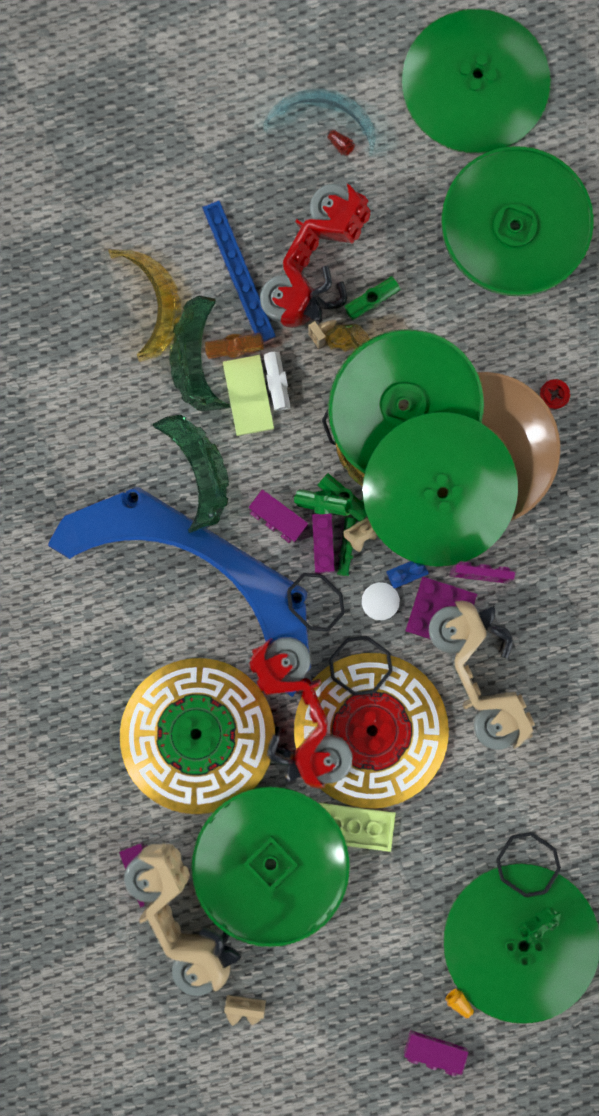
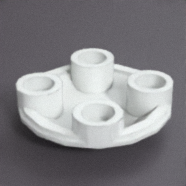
[362,582,400,621]

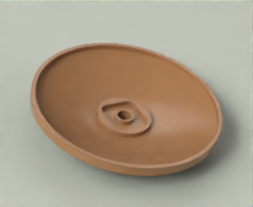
[437,372,560,521]

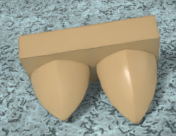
[308,320,337,349]
[343,517,378,552]
[224,995,266,1026]

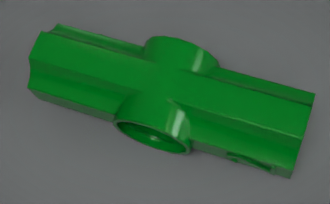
[344,276,401,321]
[317,473,367,522]
[294,489,352,516]

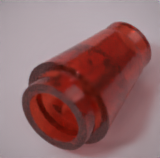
[327,129,355,156]

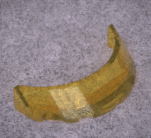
[108,249,181,362]

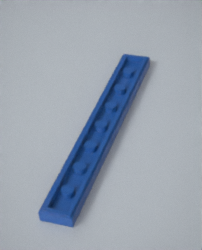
[202,200,276,344]

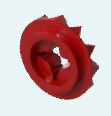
[540,379,570,410]

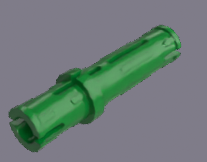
[337,518,357,576]

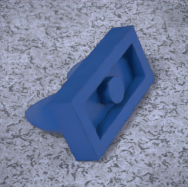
[386,561,429,589]

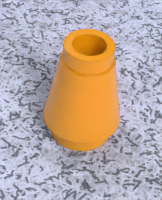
[445,989,474,1019]

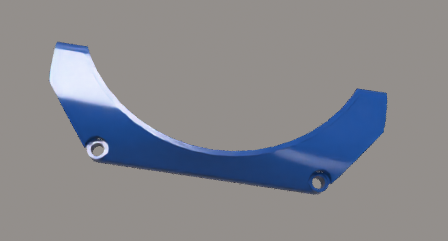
[48,487,311,697]

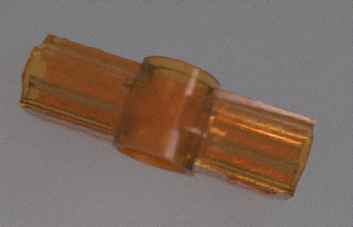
[205,333,264,359]

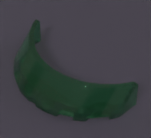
[169,295,231,412]
[153,415,229,533]

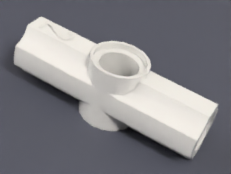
[264,352,290,411]

